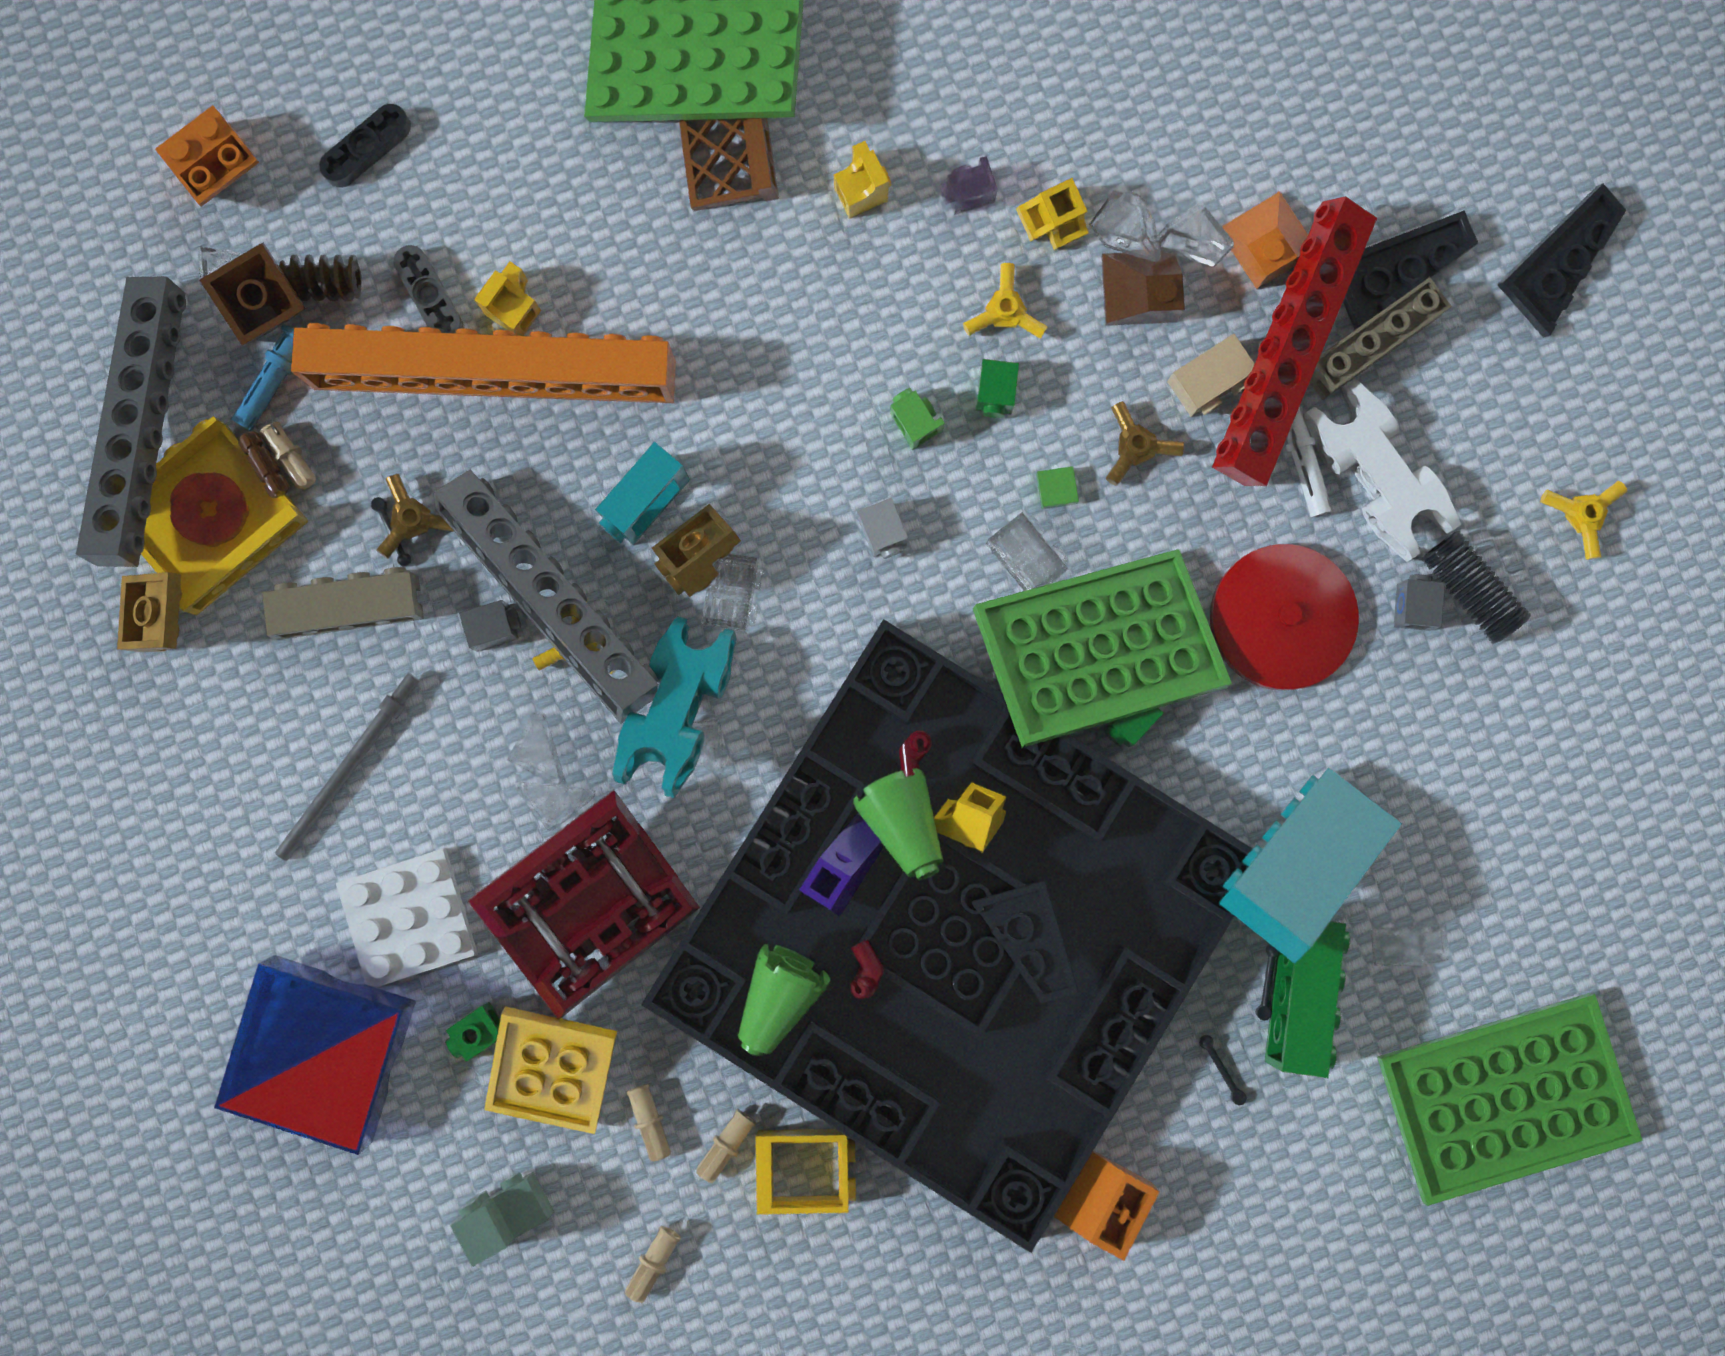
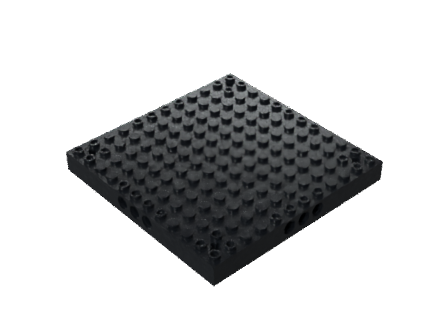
[641,619,1253,1253]

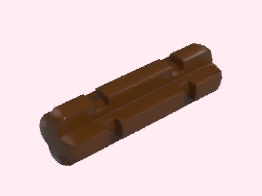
[238,431,289,498]

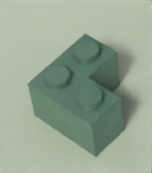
[450,1172,555,1267]

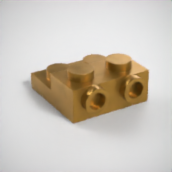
[651,504,741,597]
[117,572,182,652]

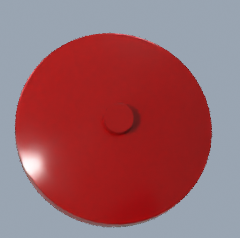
[1210,544,1359,691]

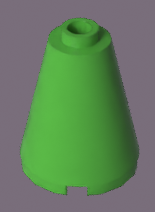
[853,768,943,880]
[738,944,830,1056]

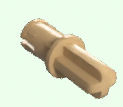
[259,422,316,490]
[626,1083,671,1162]
[696,1109,756,1183]
[625,1226,681,1303]

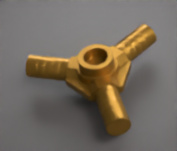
[1105,401,1184,486]
[376,474,454,559]

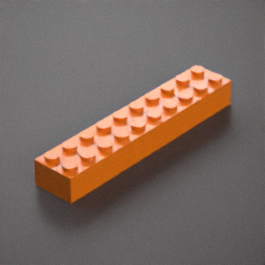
[291,323,676,403]

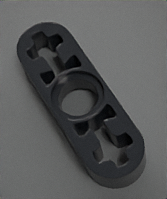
[319,104,411,188]

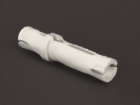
[1286,406,1334,518]

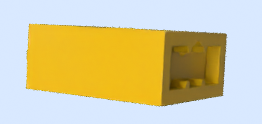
[756,1129,856,1215]

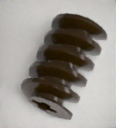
[278,254,362,302]

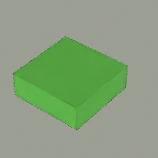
[1036,466,1079,509]

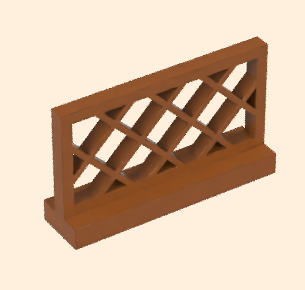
[679,118,779,211]

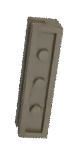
[1310,277,1452,401]
[262,567,424,640]

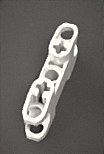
[1304,379,1461,562]

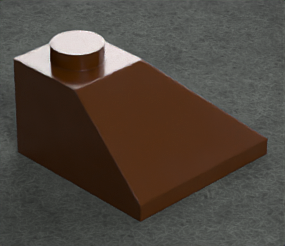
[199,242,306,346]
[1101,250,1185,326]

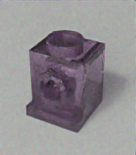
[940,156,998,215]

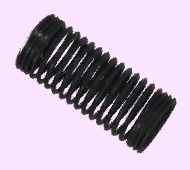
[1422,531,1531,644]

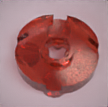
[169,472,250,547]

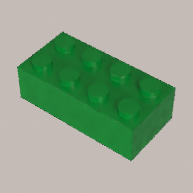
[1264,921,1350,1078]

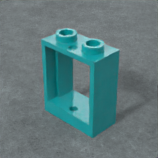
[595,441,690,545]

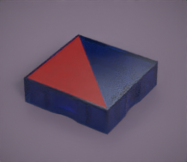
[214,955,416,1155]

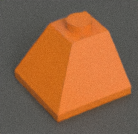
[1218,191,1308,289]

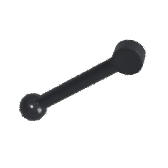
[371,497,412,567]
[1255,944,1280,1021]
[1199,1035,1247,1105]

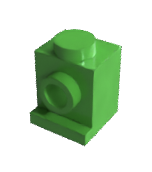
[890,388,945,450]

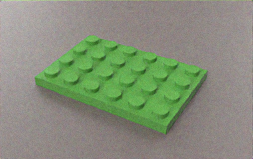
[584,0,804,122]
[973,549,1232,748]
[1377,993,1643,1206]

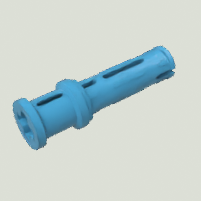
[231,324,294,431]

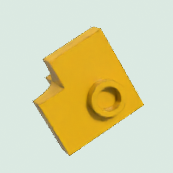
[834,141,892,219]
[1016,178,1089,250]
[474,261,541,336]
[934,782,1006,852]

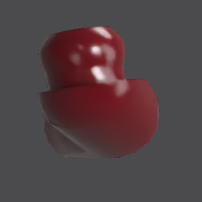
[899,731,932,777]
[851,939,883,999]

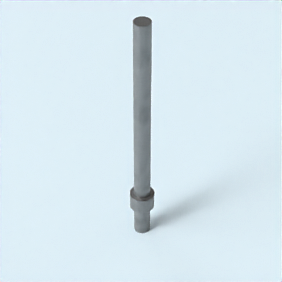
[275,673,420,861]

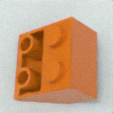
[155,105,259,207]
[1054,1150,1160,1261]

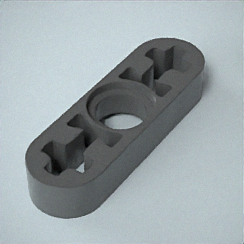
[394,245,464,333]

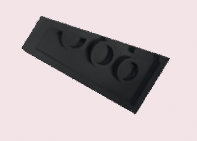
[1497,183,1626,338]
[1343,210,1478,330]

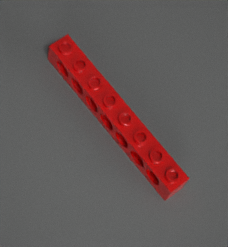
[1212,196,1377,486]

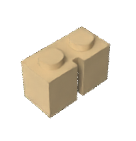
[1167,334,1255,417]

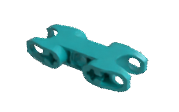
[612,616,736,798]

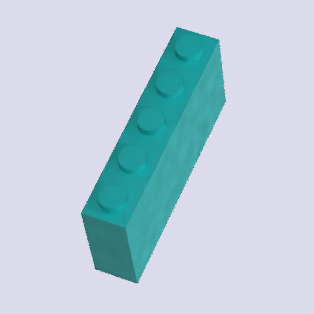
[1219,767,1402,963]

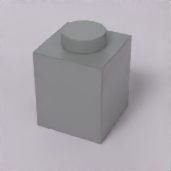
[857,497,908,559]

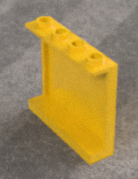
[141,416,309,616]

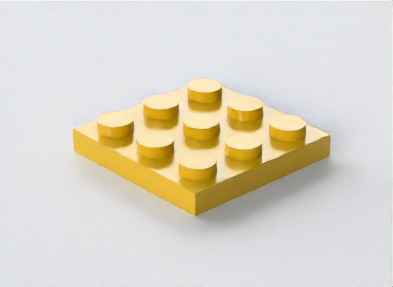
[484,1006,617,1134]

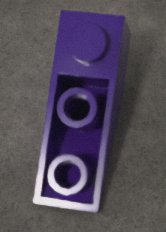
[799,813,884,916]

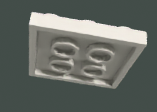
[336,848,478,990]

